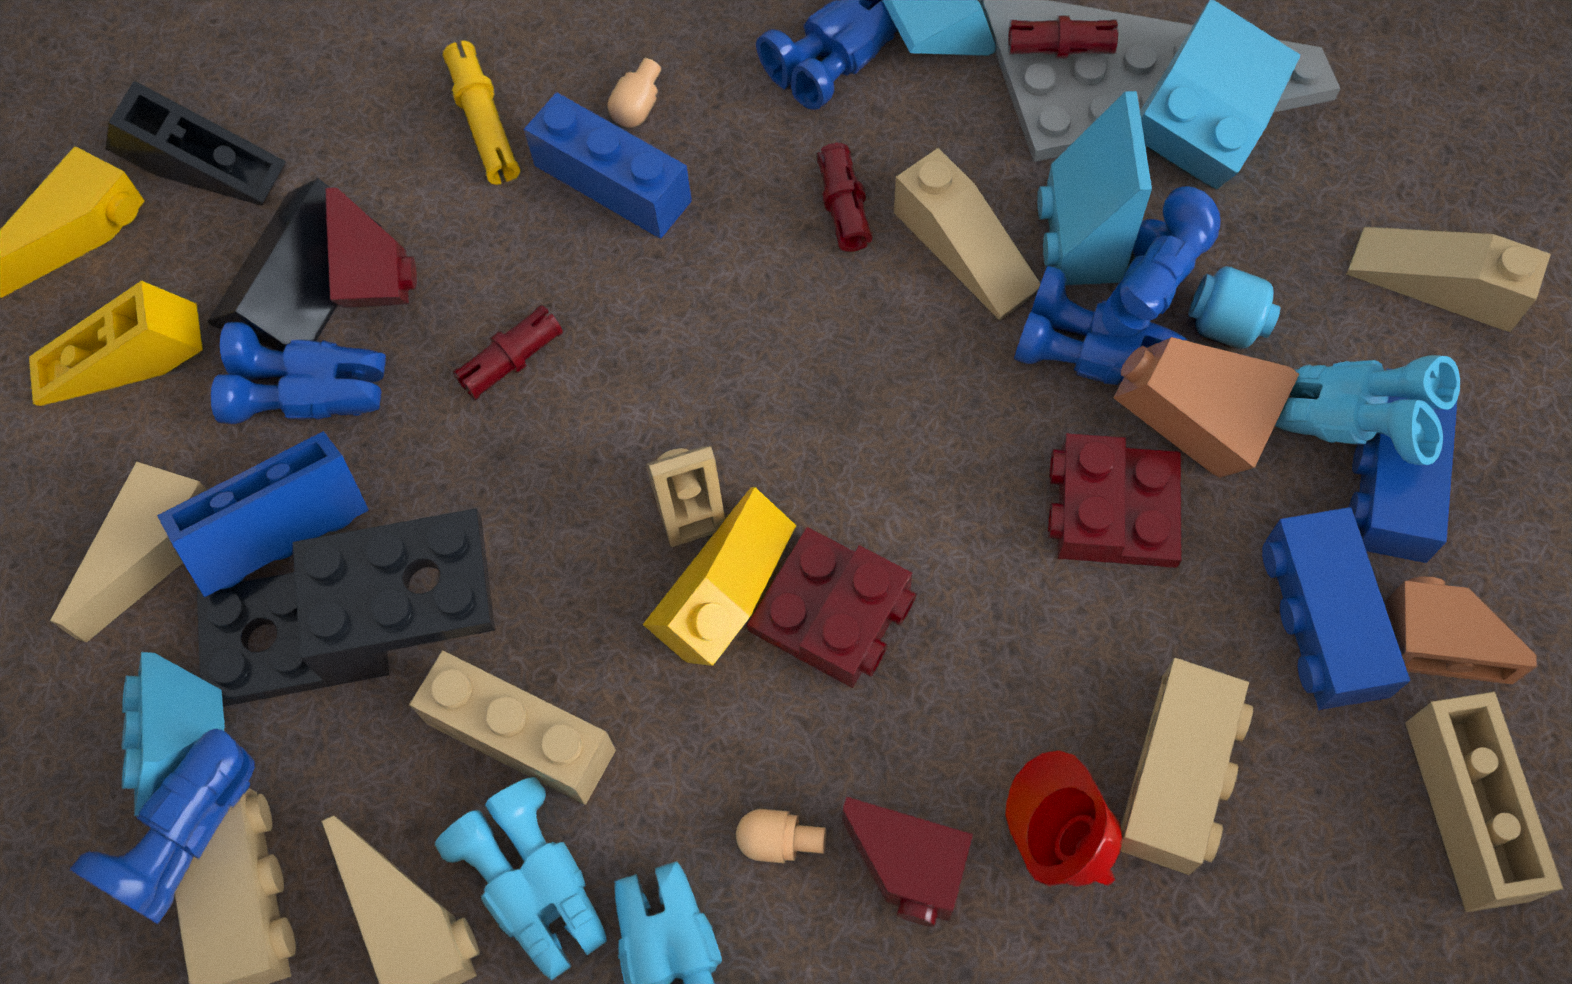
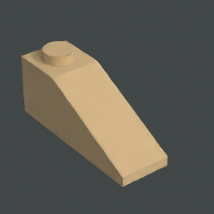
[894,148,1040,321]
[1346,227,1551,332]
[646,446,725,547]
[50,462,207,642]
[322,816,479,984]

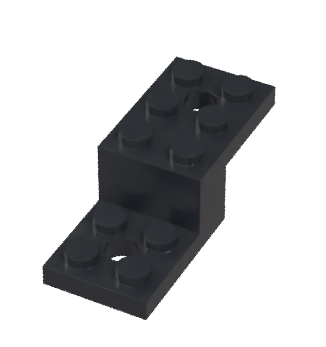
[196,508,495,707]

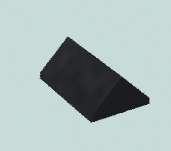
[207,178,382,352]

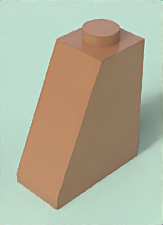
[1113,337,1299,478]

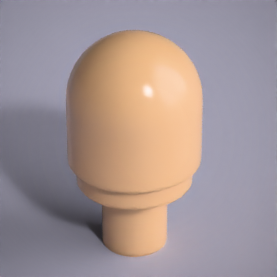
[608,58,661,128]
[736,809,826,863]

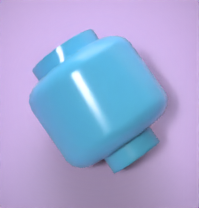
[1189,266,1281,349]

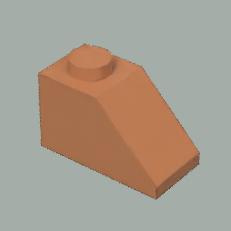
[1386,577,1537,684]

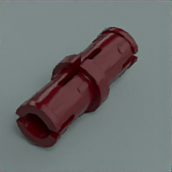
[1008,15,1118,59]
[816,143,873,252]
[453,305,563,401]

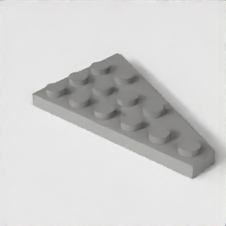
[979,0,1340,162]

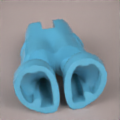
[1275,355,1460,465]
[435,777,607,980]
[614,862,722,984]

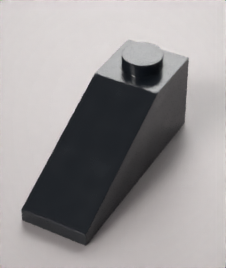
[105,81,286,206]

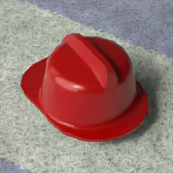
[1005,750,1123,886]

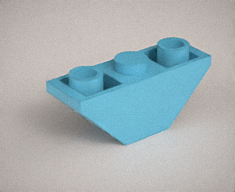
[122,652,225,816]

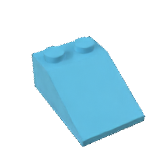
[1140,0,1301,189]
[1037,91,1152,285]

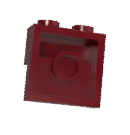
[1048,433,1181,568]
[747,527,917,688]

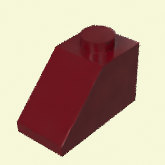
[325,187,417,308]
[842,797,973,927]

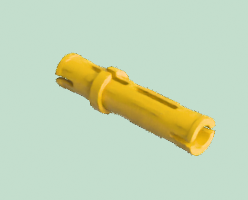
[442,41,520,185]

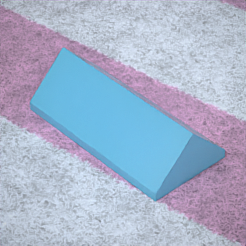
[882,0,996,56]

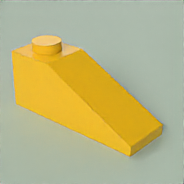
[0,146,145,298]
[29,281,203,406]
[643,487,796,666]

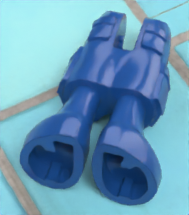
[756,0,898,110]
[1102,186,1221,337]
[1014,266,1187,385]
[211,322,386,425]
[70,729,255,924]

